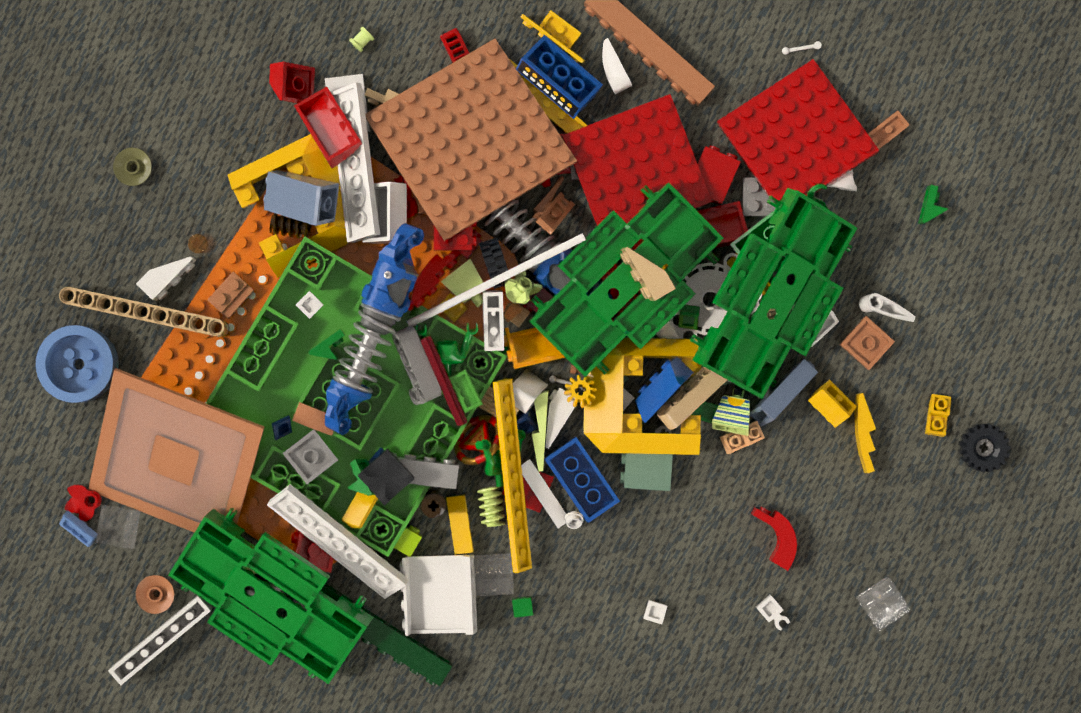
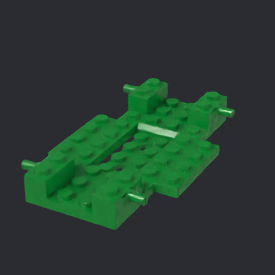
[529,183,724,377]
[690,188,857,399]
[168,508,374,684]

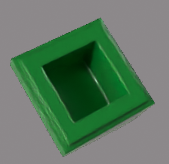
[678,304,700,330]
[512,596,533,618]

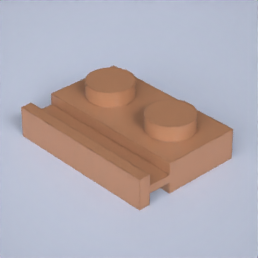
[208,272,255,319]

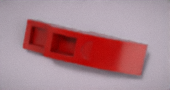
[408,251,461,311]

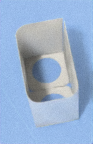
[513,369,548,414]

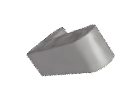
[392,326,442,405]

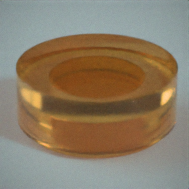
[188,234,208,254]

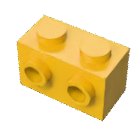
[808,379,857,428]

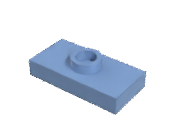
[59,511,98,547]

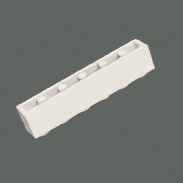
[108,595,214,685]

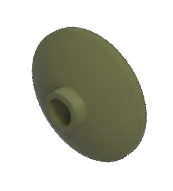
[113,148,152,186]

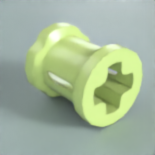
[349,27,374,52]

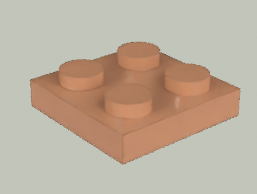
[839,316,895,370]

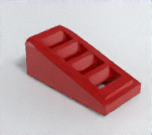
[440,28,469,63]

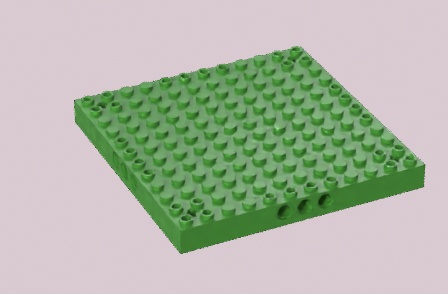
[206,236,507,557]

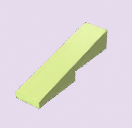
[532,390,549,472]

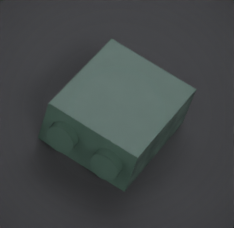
[620,453,673,491]

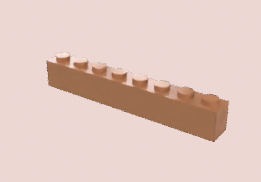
[584,0,715,106]

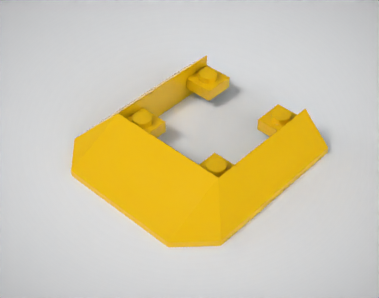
[228,134,349,278]
[584,338,701,455]

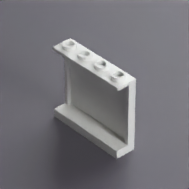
[400,554,477,636]

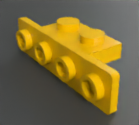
[521,10,586,63]

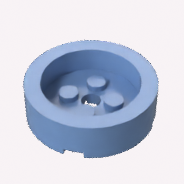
[36,325,119,403]

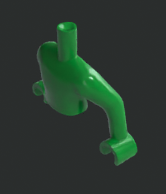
[415,322,478,377]
[475,430,526,487]

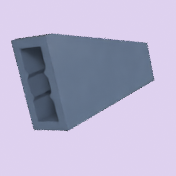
[750,359,818,427]

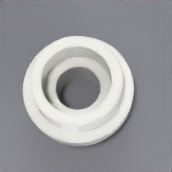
[564,511,584,529]

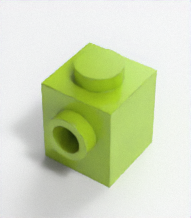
[394,525,422,557]

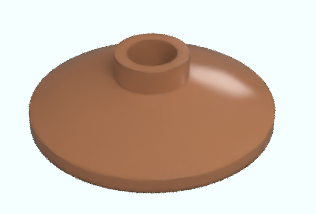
[136,575,175,614]

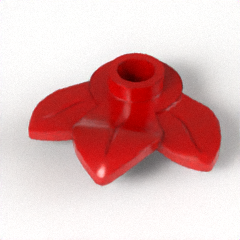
[64,485,102,522]

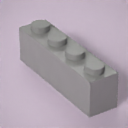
[392,452,459,489]

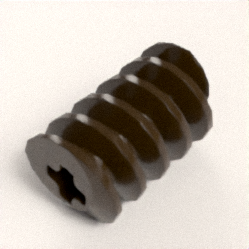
[269,213,312,239]
[421,490,446,518]

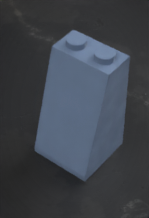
[263,170,339,226]

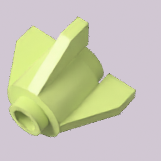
[505,271,542,304]

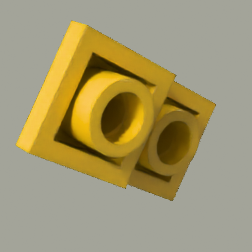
[925,394,951,437]

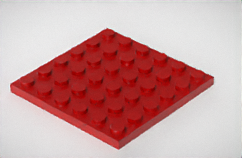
[717,59,879,201]
[562,94,712,226]

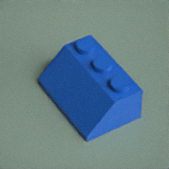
[635,357,694,423]

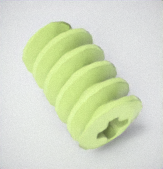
[477,486,505,527]

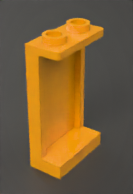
[504,328,565,369]

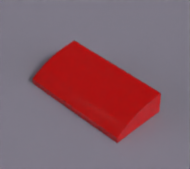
[294,87,362,169]
[698,201,748,249]

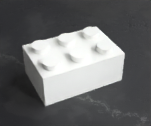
[362,182,407,244]

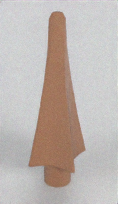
[532,176,564,220]

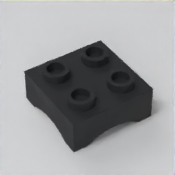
[358,448,414,506]

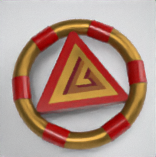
[454,415,500,465]

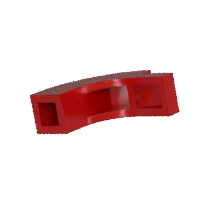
[751,507,797,571]

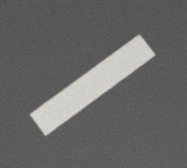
[521,459,566,529]

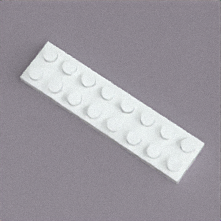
[331,82,380,243]
[267,484,409,599]

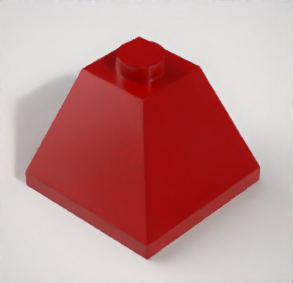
[269,61,315,103]

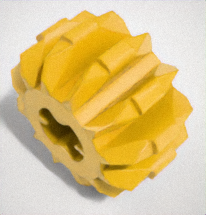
[564,375,597,408]

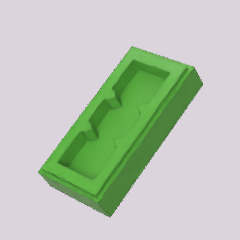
[449,369,483,413]

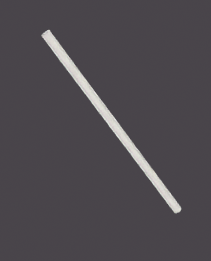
[407,233,586,327]

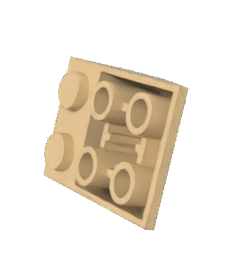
[620,247,676,301]

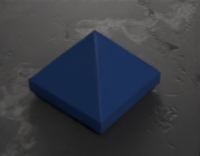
[272,415,292,440]

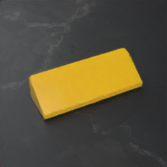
[342,492,378,528]
[446,495,474,554]

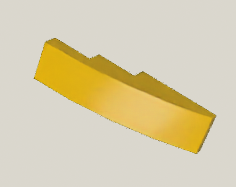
[854,393,876,474]

